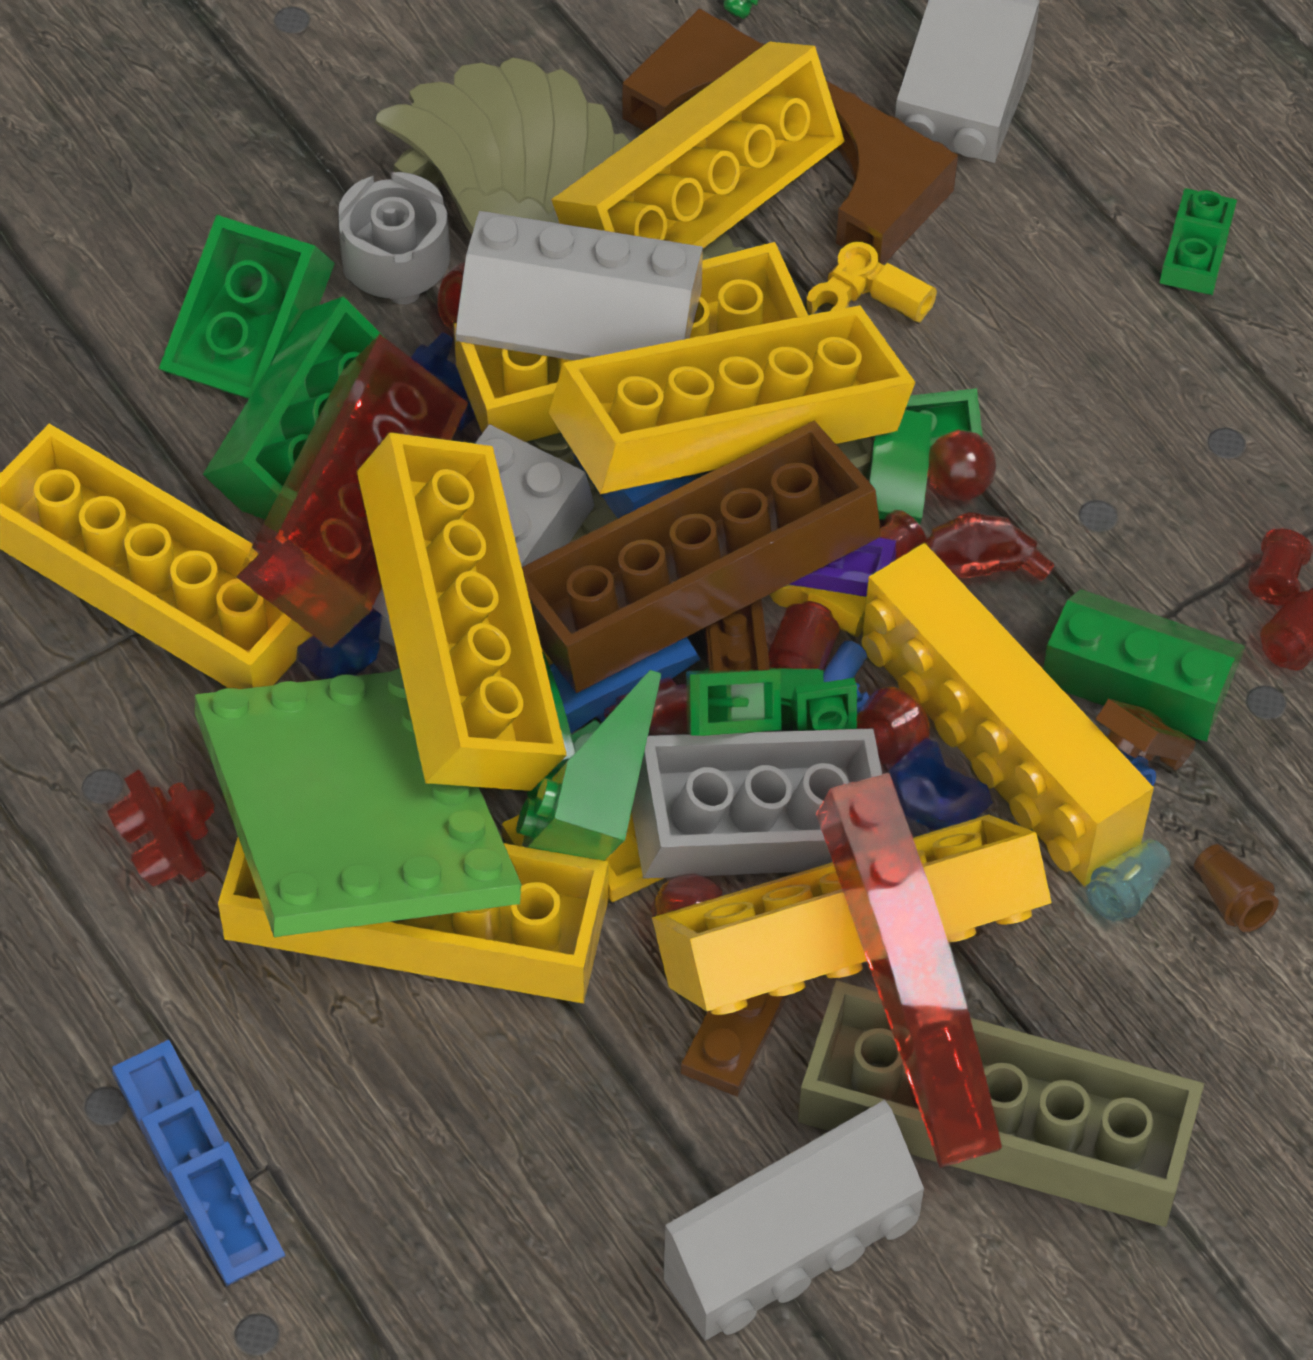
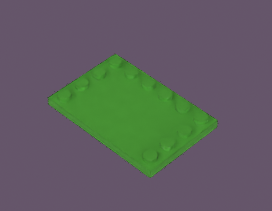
[195,668,522,937]

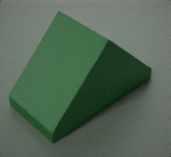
[686,670,781,736]

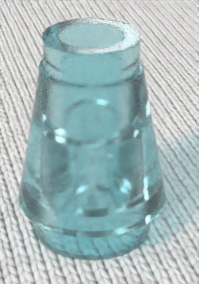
[1087,839,1171,921]

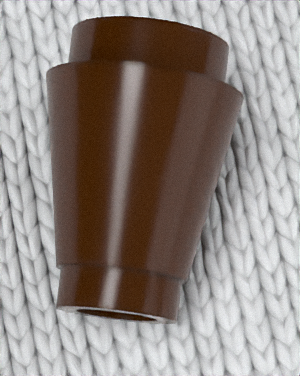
[1194,844,1279,932]

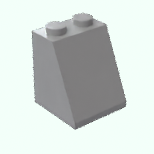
[895,0,1040,163]

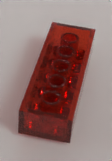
[236,334,468,648]

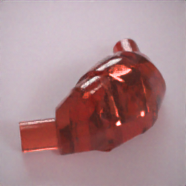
[924,512,1054,581]

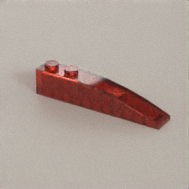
[816,773,1002,1168]

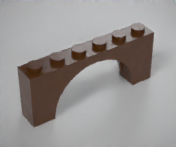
[622,8,958,265]

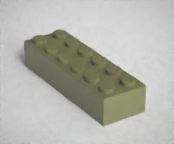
[798,980,1205,1227]

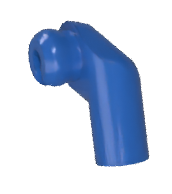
[823,640,869,718]

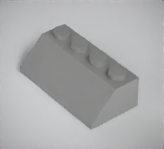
[455,211,703,360]
[664,1100,924,1341]

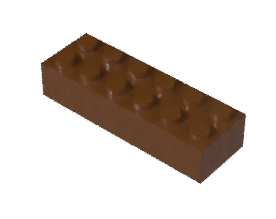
[522,420,881,693]

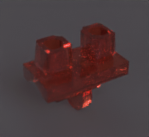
[107,769,215,887]

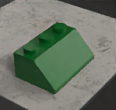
[1043,589,1245,742]

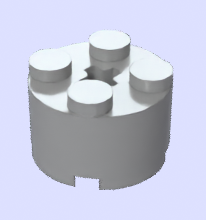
[338,172,450,305]

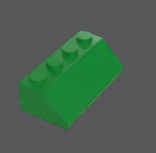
[202,296,418,538]

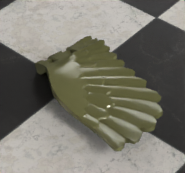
[375,57,744,260]

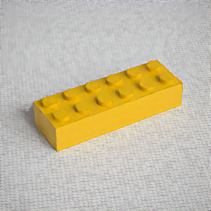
[551,42,845,248]
[454,242,808,442]
[549,305,915,494]
[0,423,327,689]
[357,433,567,791]
[862,543,1154,886]
[652,815,1052,1015]
[218,837,609,1004]

